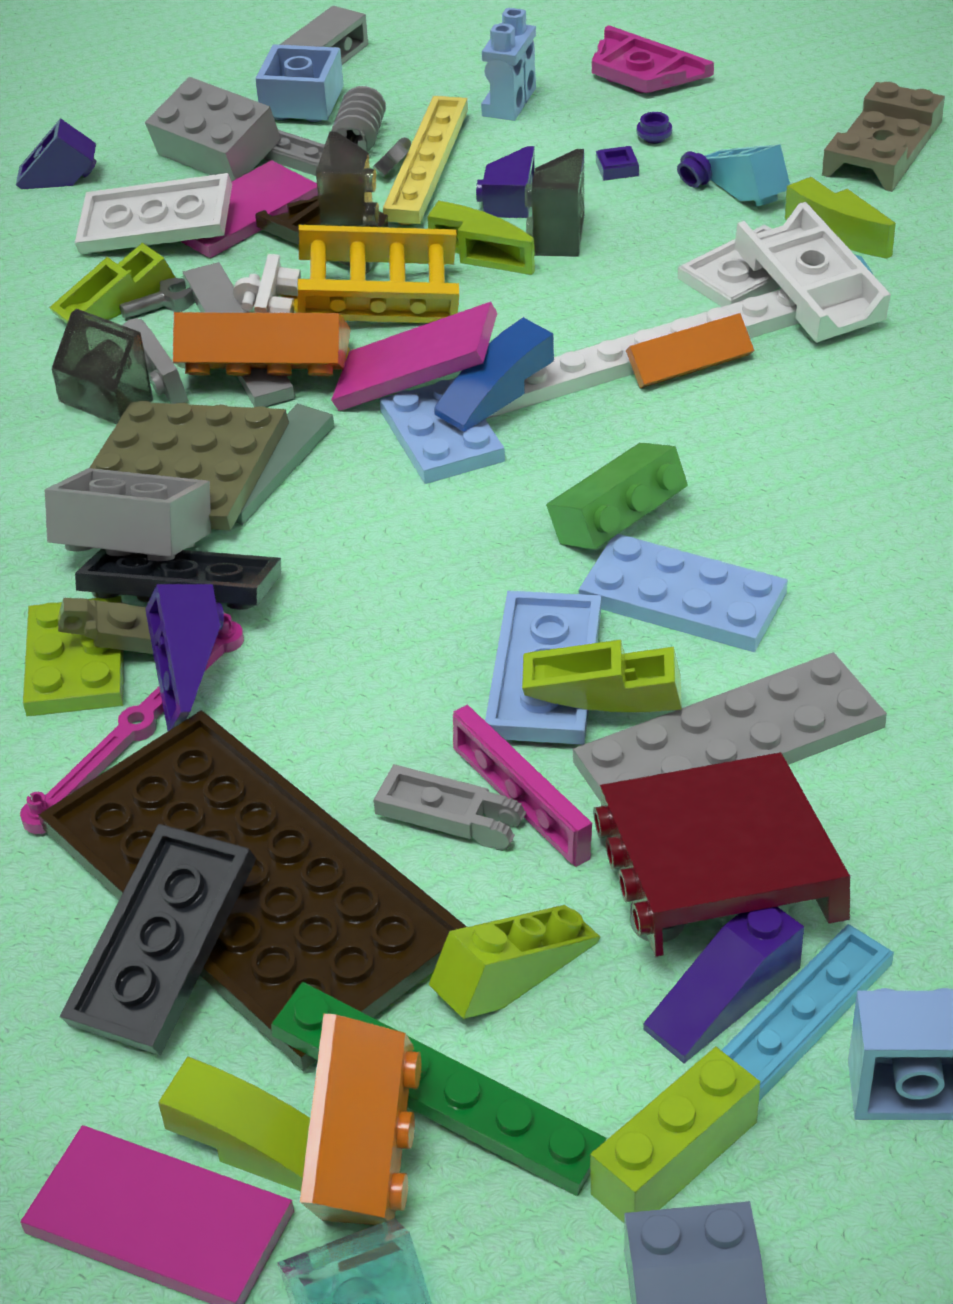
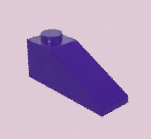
[145,584,224,731]
[643,906,804,1064]

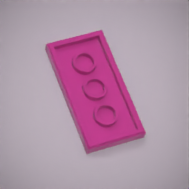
[180,160,321,258]
[331,302,497,411]
[20,1125,294,1304]

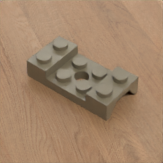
[822,82,945,192]

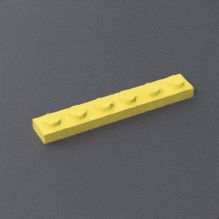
[383,96,468,225]

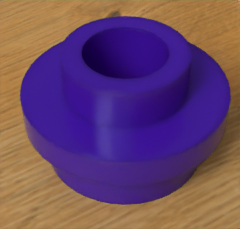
[636,112,672,144]
[677,151,712,188]

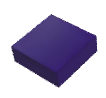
[596,146,639,181]

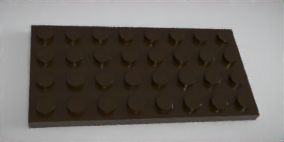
[38,710,467,1071]

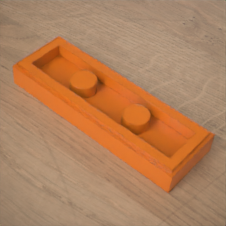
[626,313,755,389]

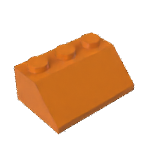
[300,1014,421,1227]

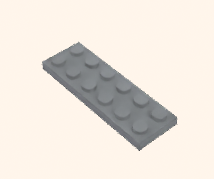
[573,652,887,802]

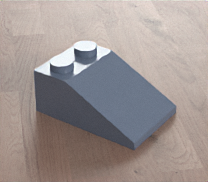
[624,1201,767,1304]

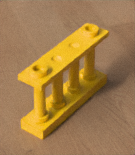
[297,225,459,323]

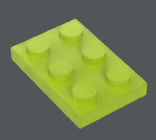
[23,596,124,717]

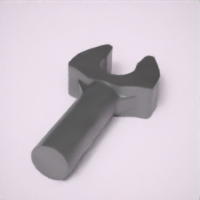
[373,137,411,177]
[119,278,194,319]

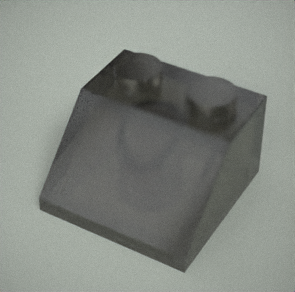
[316,131,379,227]
[525,149,585,257]
[51,309,153,424]

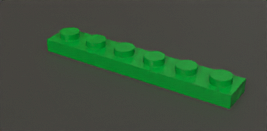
[271,982,607,1196]

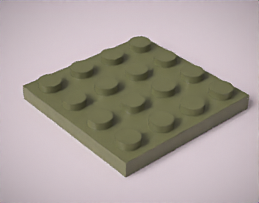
[89,401,289,531]

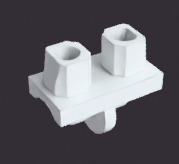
[233,254,301,313]

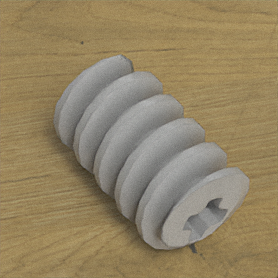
[330,86,386,159]

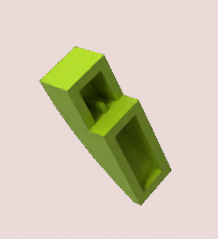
[785,176,896,259]
[427,200,535,275]
[49,243,176,329]
[522,639,682,712]
[158,1056,310,1192]

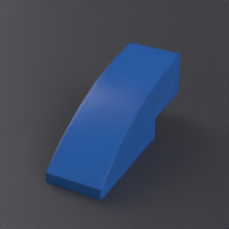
[434,317,554,432]

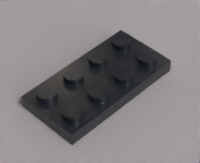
[75,549,281,610]
[59,824,257,1056]

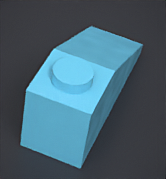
[704,144,790,206]

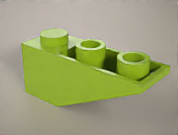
[428,905,600,1019]

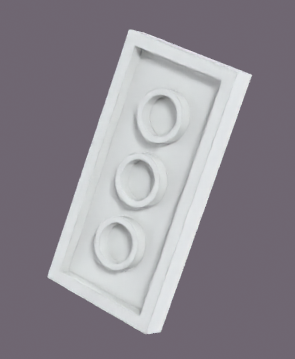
[75,173,232,254]

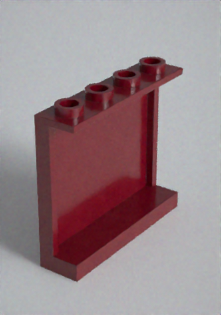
[593,752,850,957]

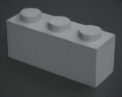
[279,6,368,65]

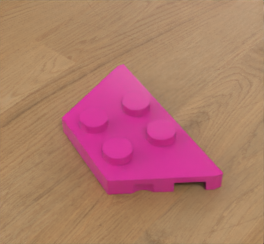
[592,25,714,93]

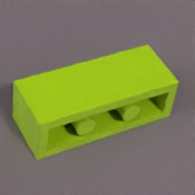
[590,1046,760,1223]

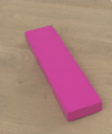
[453,704,592,867]

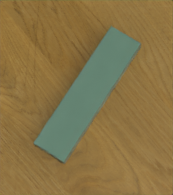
[236,403,334,525]

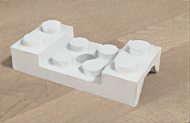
[735,202,891,343]

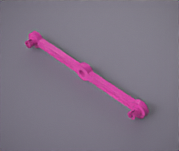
[20,613,244,834]

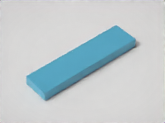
[721,924,894,1101]

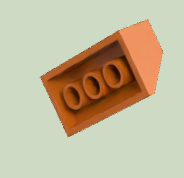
[173,312,350,376]

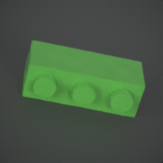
[546,442,688,549]

